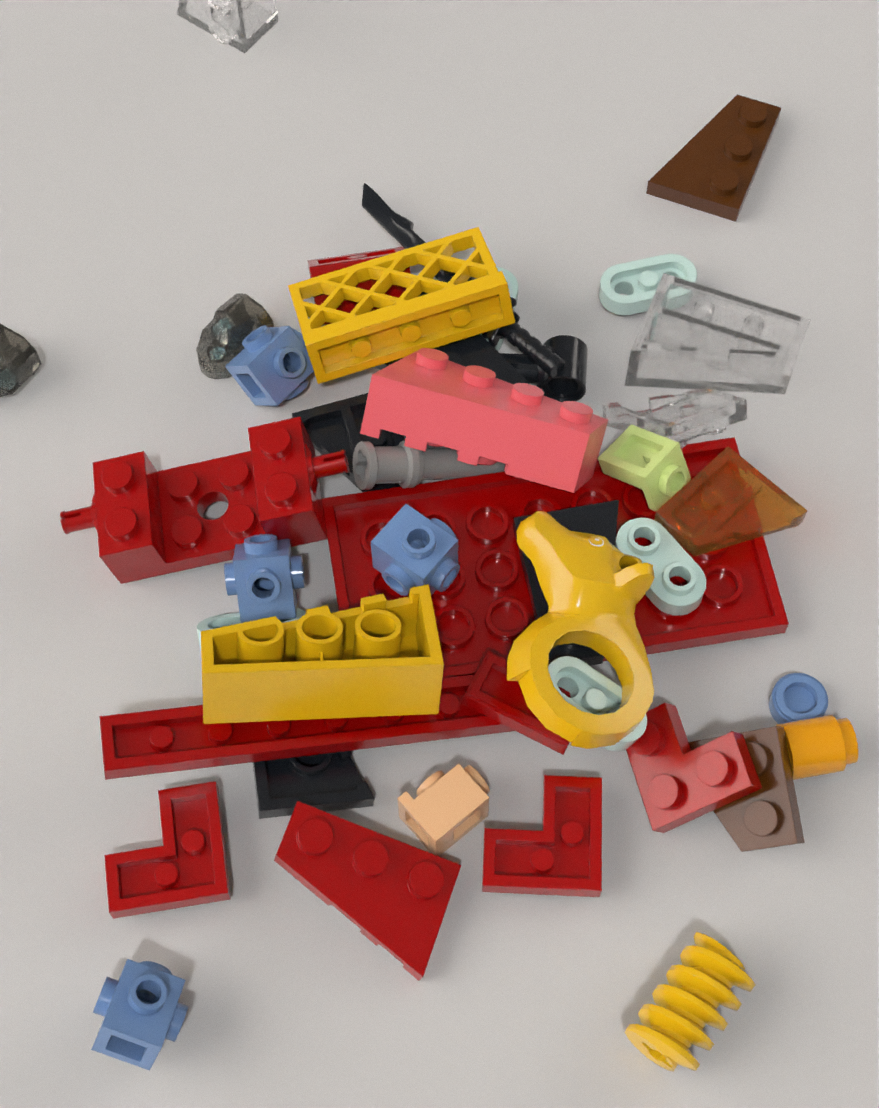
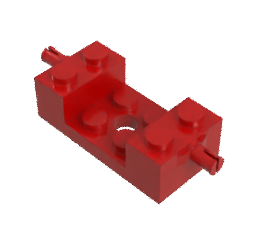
[60,416,349,584]

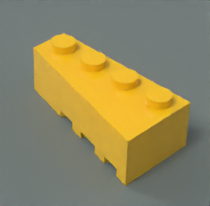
[201,584,444,724]

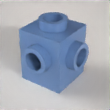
[225,325,314,406]
[371,504,460,596]
[224,534,305,623]
[91,959,188,1071]

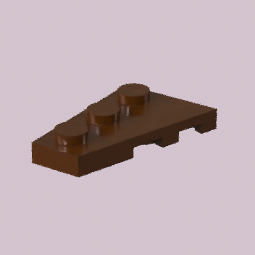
[646,94,781,222]

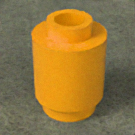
[776,715,858,780]

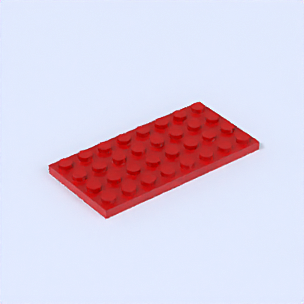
[322,437,789,678]

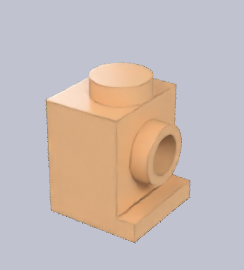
[397,763,490,856]

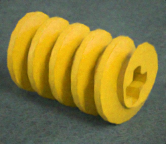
[625,932,755,1072]

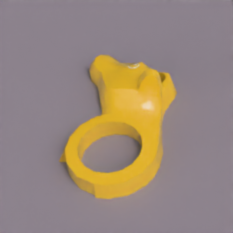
[507,511,655,749]

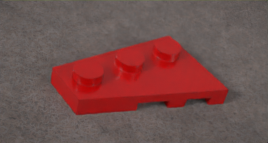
[274,801,461,981]

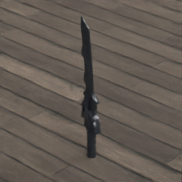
[362,183,565,377]

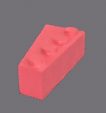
[360,348,608,493]

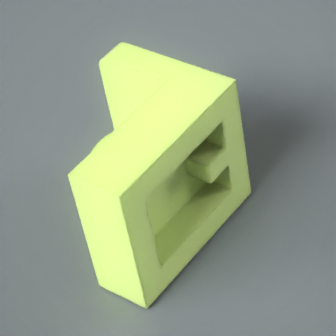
[597,424,691,513]

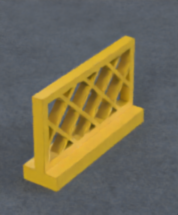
[288,227,515,384]

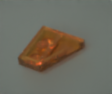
[654,446,808,556]

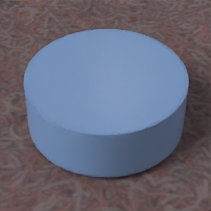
[769,673,828,724]

